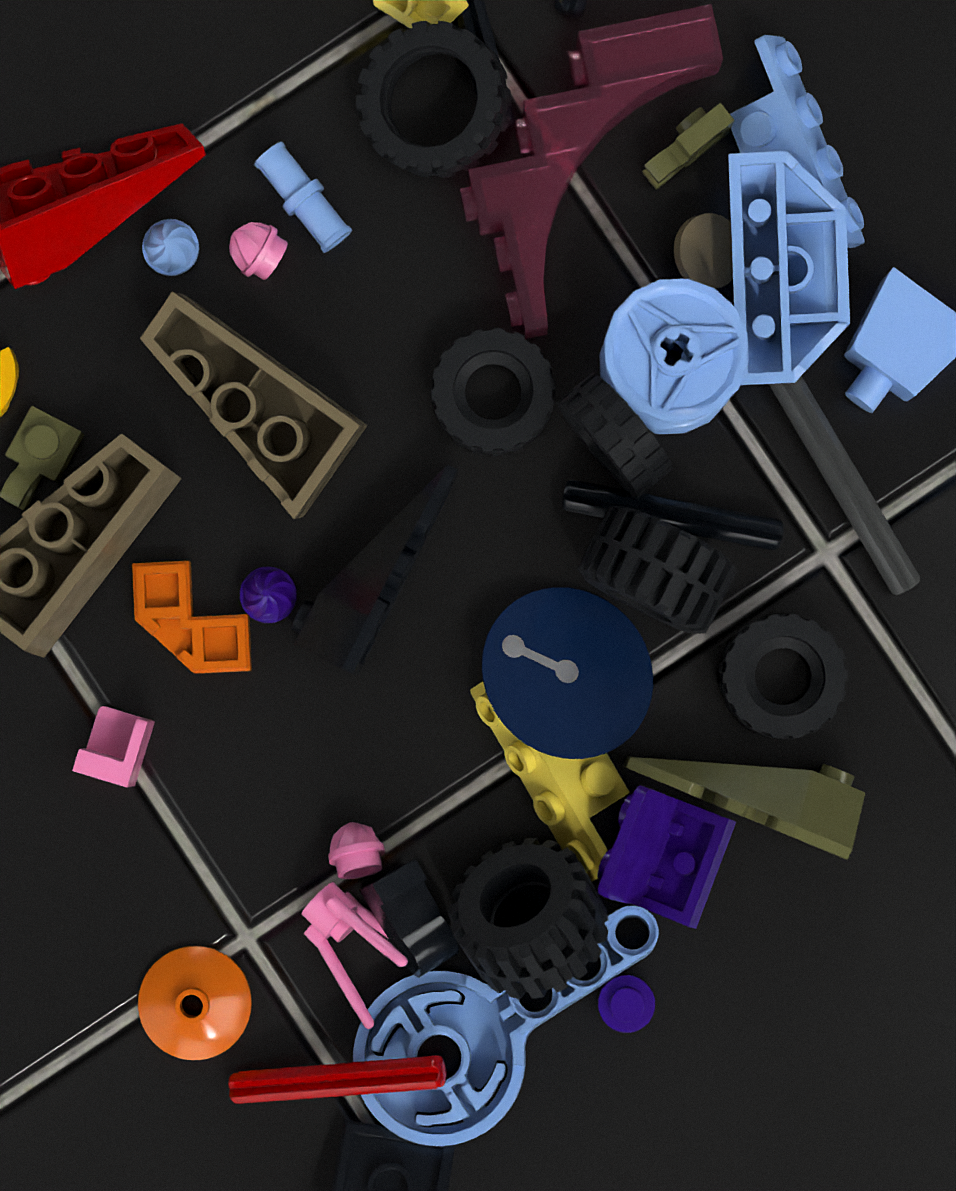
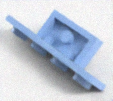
[730,35,865,248]

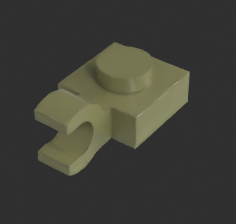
[0,406,84,511]

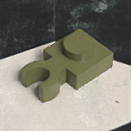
[642,103,735,190]

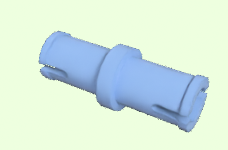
[254,142,352,253]

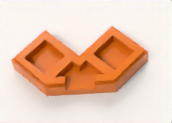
[132,561,252,674]

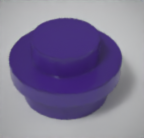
[598,975,655,1033]

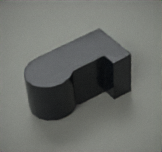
[359,859,459,978]

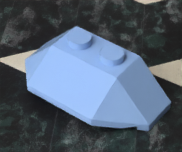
[728,151,850,385]

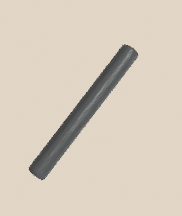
[769,376,920,595]

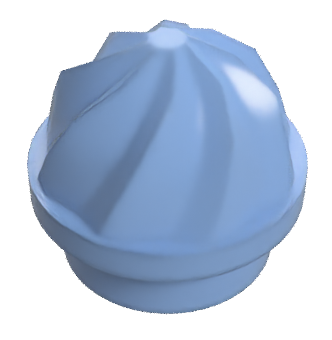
[142,219,199,276]

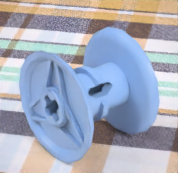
[599,279,749,435]

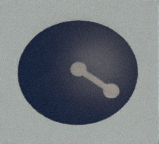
[482,588,653,759]

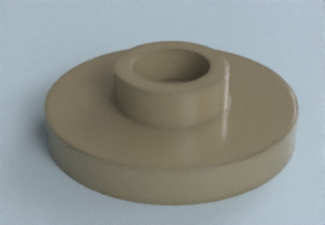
[674,213,733,288]

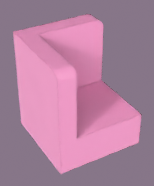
[72,706,155,788]

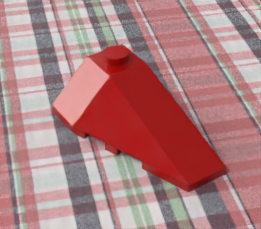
[0,123,206,289]

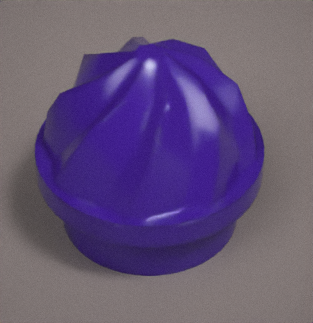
[240,567,297,623]

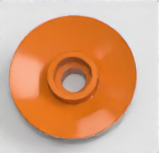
[138,946,252,1060]

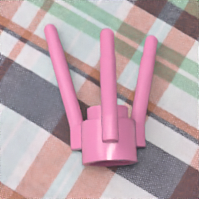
[302,882,407,1029]

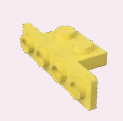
[470,682,630,881]

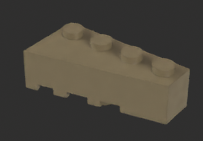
[140,291,368,519]
[0,433,182,658]

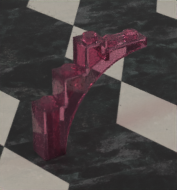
[460,4,723,339]

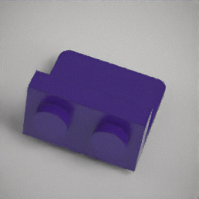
[598,785,736,929]

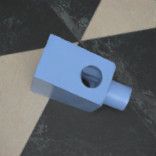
[844,267,956,413]

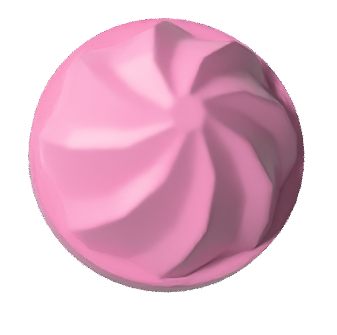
[229,222,288,280]
[328,822,385,879]

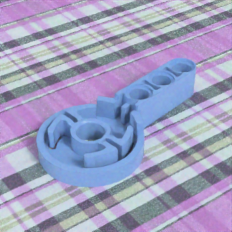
[353,906,658,1146]

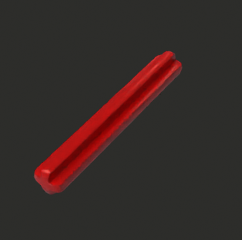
[228,1055,446,1104]

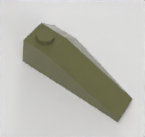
[623,756,865,860]

